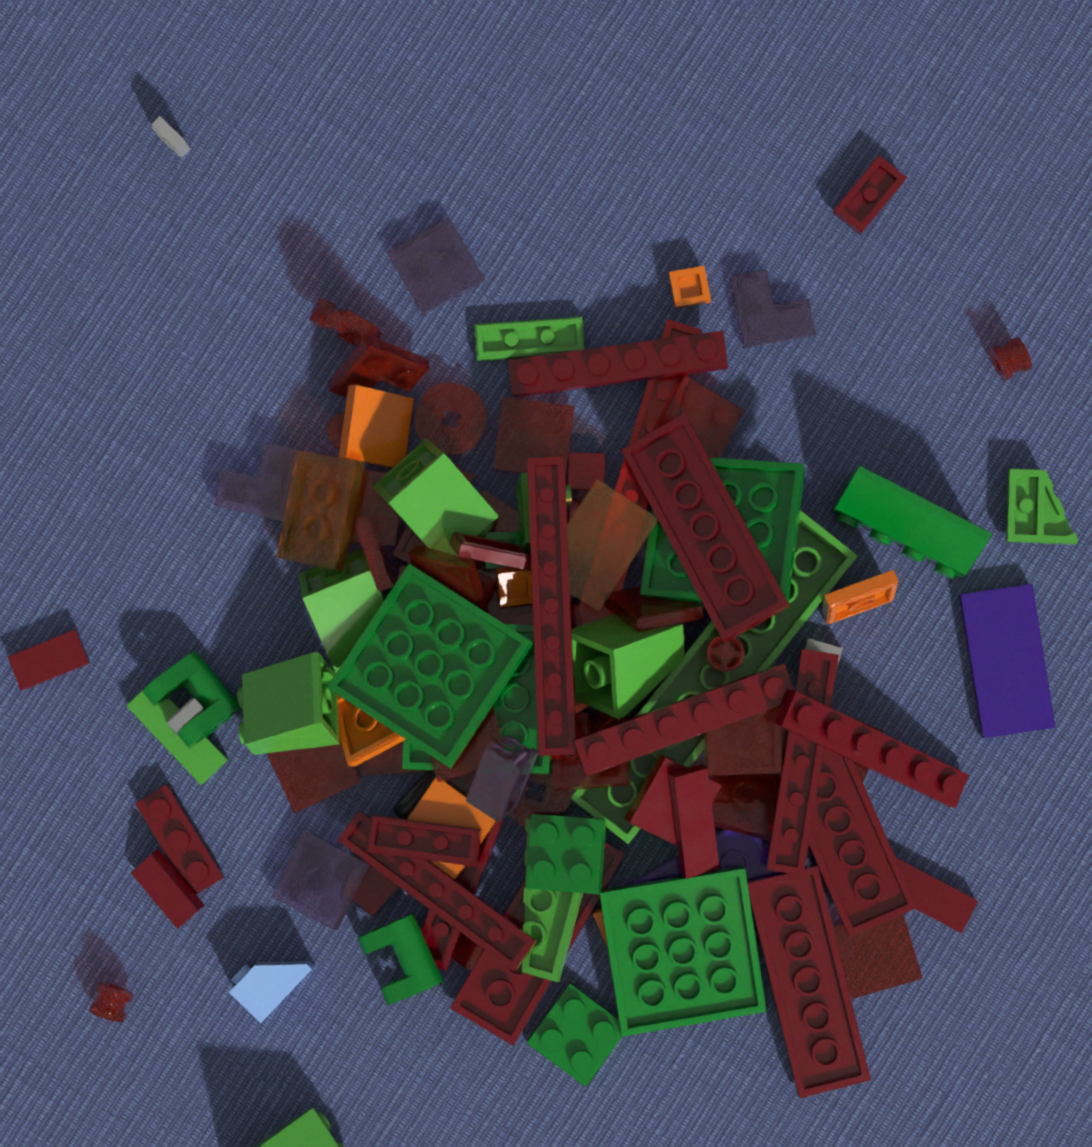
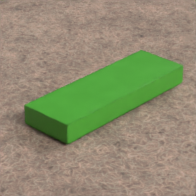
[474,317,585,362]
[126,689,229,785]

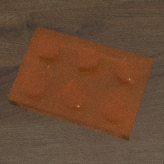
[276,450,364,571]
[567,479,658,612]

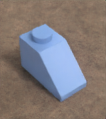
[229,961,315,1023]

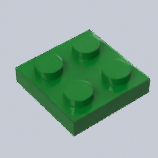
[526,814,606,894]
[527,982,622,1087]

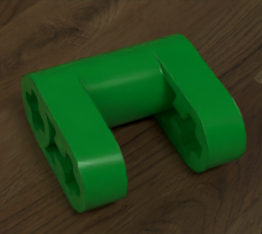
[143,651,241,748]
[357,913,444,1005]

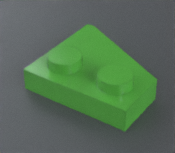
[1005,469,1078,545]

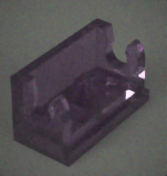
[466,736,539,823]

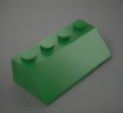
[831,466,992,580]

